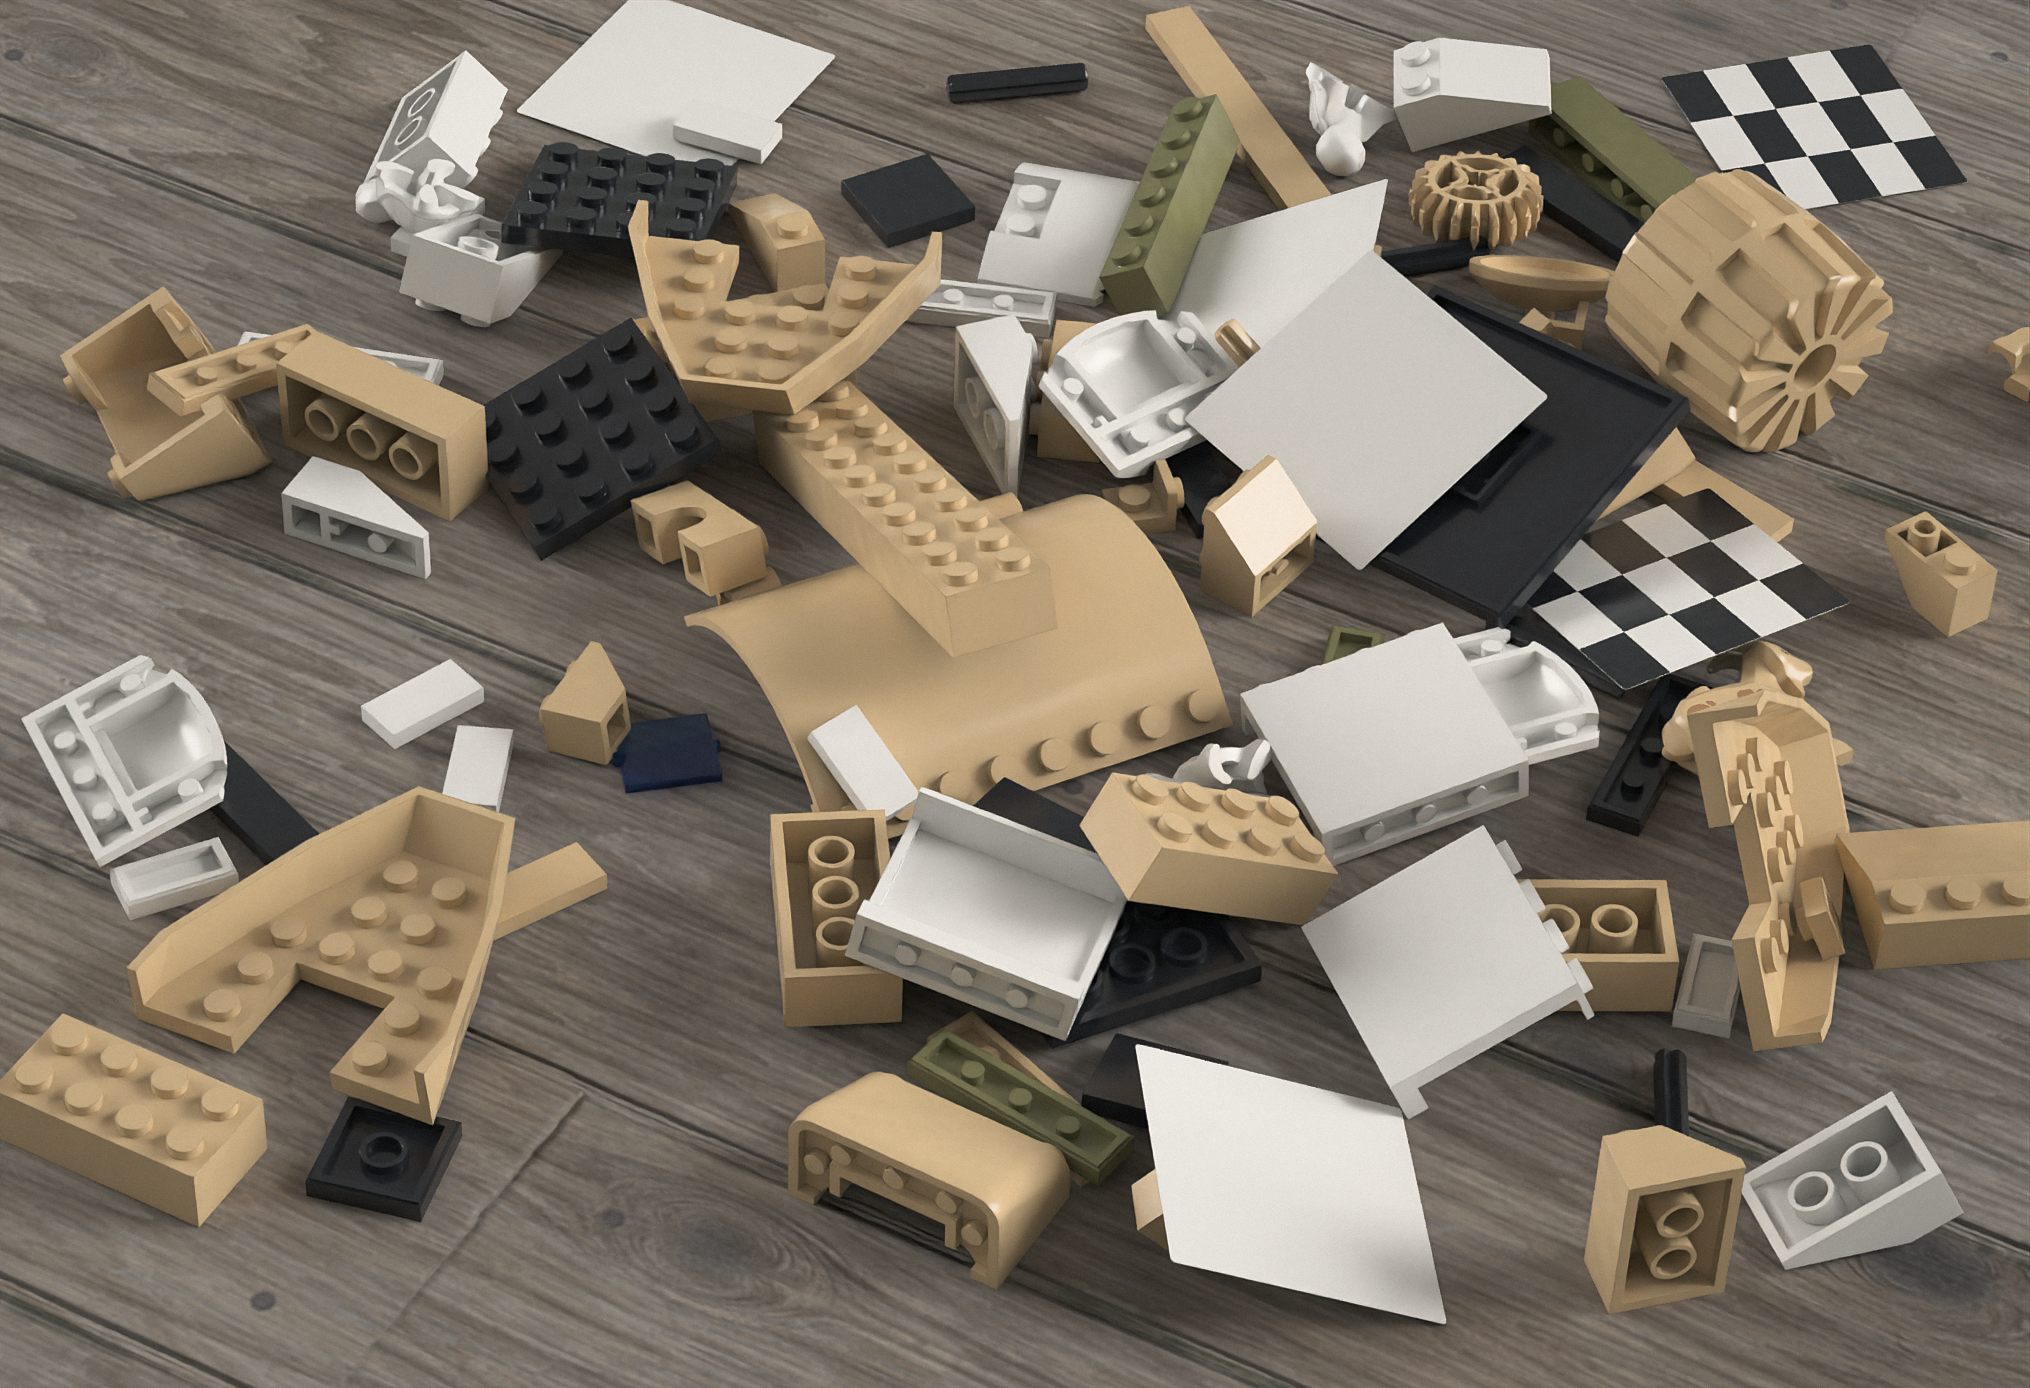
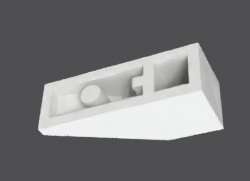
[281,456,431,579]

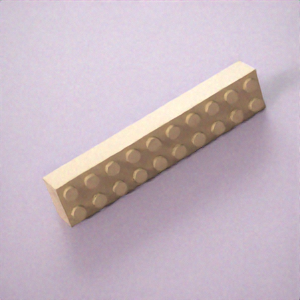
[752,380,1058,658]

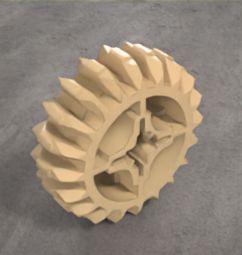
[1409,151,1543,250]

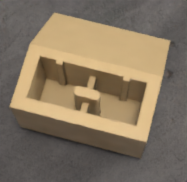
[1199,455,1317,617]

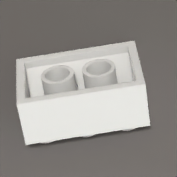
[364,51,508,189]

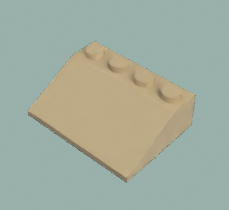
[1835,820,2030,970]

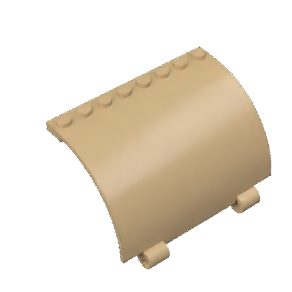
[684,492,1233,839]

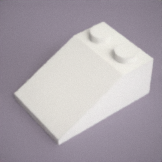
[1394,38,1552,152]
[399,214,563,327]
[954,314,1038,497]
[1742,1091,1964,1270]

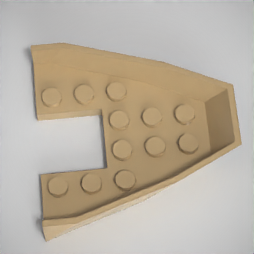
[628,200,942,415]
[1687,689,1849,1051]
[126,786,516,1125]

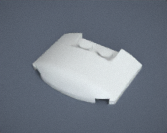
[978,162,1140,307]
[1038,310,1239,478]
[1453,627,1600,765]
[21,655,227,867]

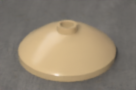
[1469,255,1615,320]

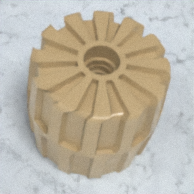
[1605,169,1893,453]

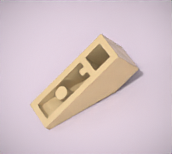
[728,193,825,292]

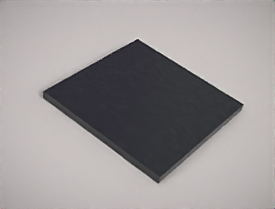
[1316,285,1690,629]

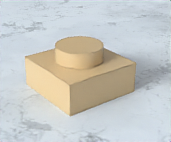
[1795,876,1845,960]

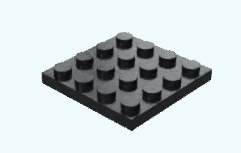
[501,142,738,258]
[483,318,724,561]
[1041,902,1262,1049]

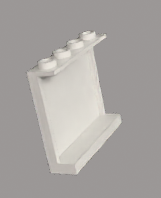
[1240,622,1529,866]
[845,787,1127,1041]
[1301,825,1595,1120]

